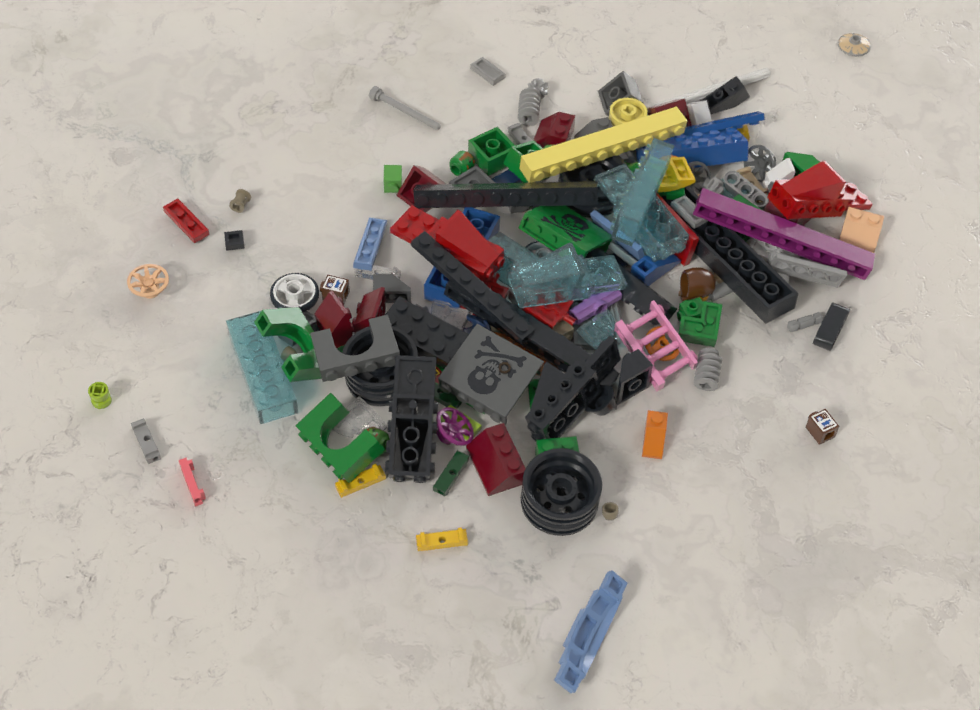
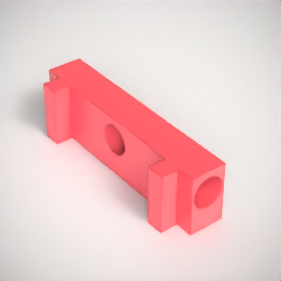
[178,458,206,506]

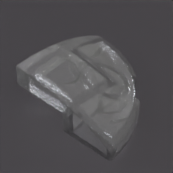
[431,300,471,331]
[333,397,387,438]

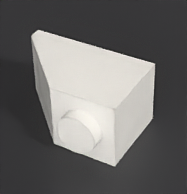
[687,101,712,125]
[762,158,795,195]

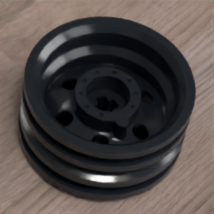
[558,155,629,218]
[343,326,418,406]
[521,448,602,536]

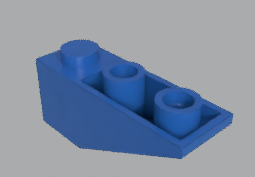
[631,250,681,286]

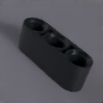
[813,302,850,351]

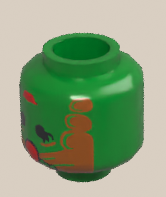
[449,150,475,176]

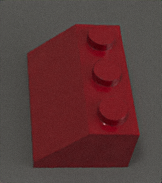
[466,423,526,496]

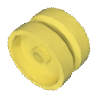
[609,98,647,127]

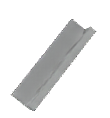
[768,251,847,287]

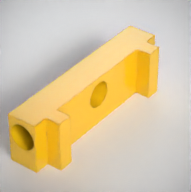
[335,464,386,498]
[416,527,468,552]

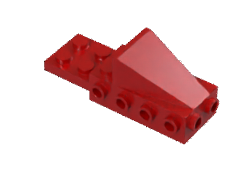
[767,161,873,219]
[390,205,505,285]

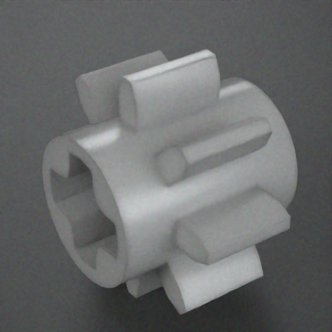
[528,78,548,99]
[702,176,725,195]

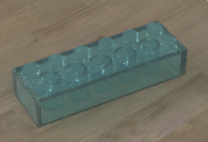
[610,138,675,246]
[226,310,298,424]

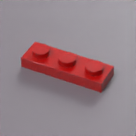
[163,198,210,244]

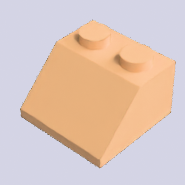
[839,207,884,253]

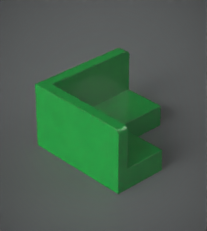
[678,301,723,347]

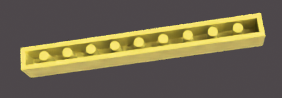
[520,107,687,183]

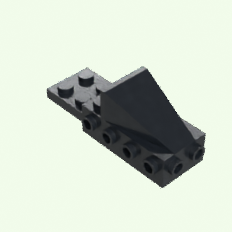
[525,335,621,442]
[385,355,438,483]

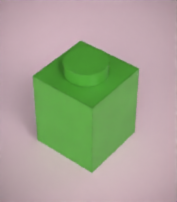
[383,165,402,193]

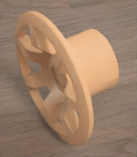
[127,264,169,299]

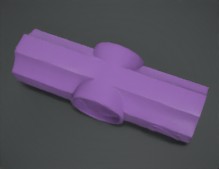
[568,285,622,325]

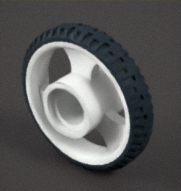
[270,273,319,312]

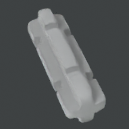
[787,312,824,332]

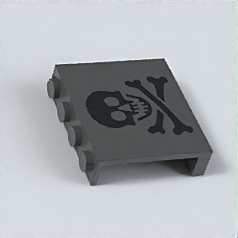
[438,324,544,425]

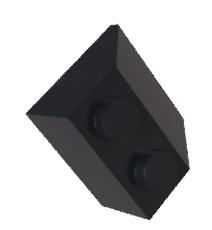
[616,349,653,405]

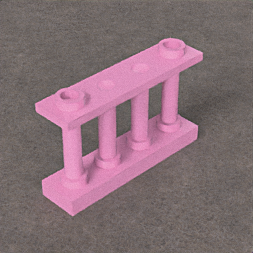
[614,300,698,392]

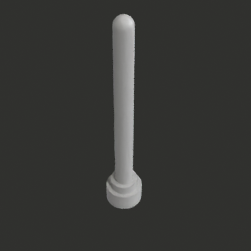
[369,86,440,130]

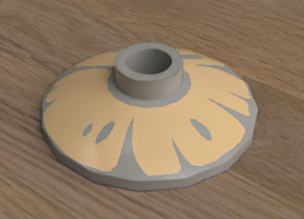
[838,33,871,57]

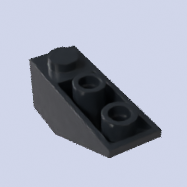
[700,76,750,115]

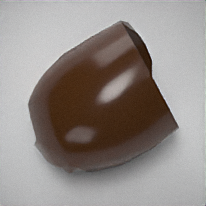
[680,268,716,301]

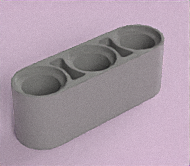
[724,171,768,210]

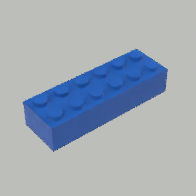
[636,128,748,174]
[424,207,500,310]

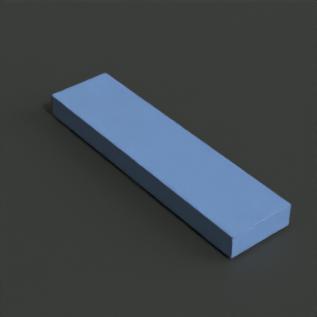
[590,210,645,261]
[353,218,387,271]

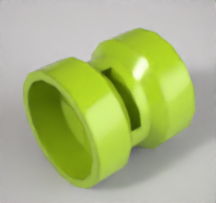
[88,382,112,409]

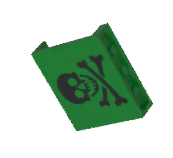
[518,206,614,267]

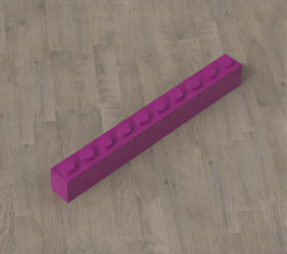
[692,188,875,280]

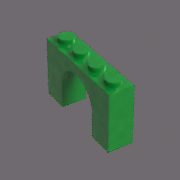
[254,307,322,382]
[295,392,385,483]

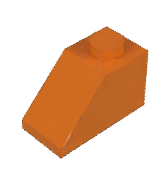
[642,410,668,459]

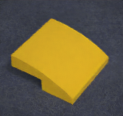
[648,157,696,192]

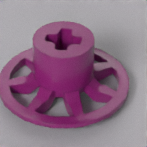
[436,407,474,446]

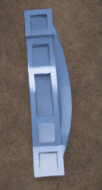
[554,570,628,693]

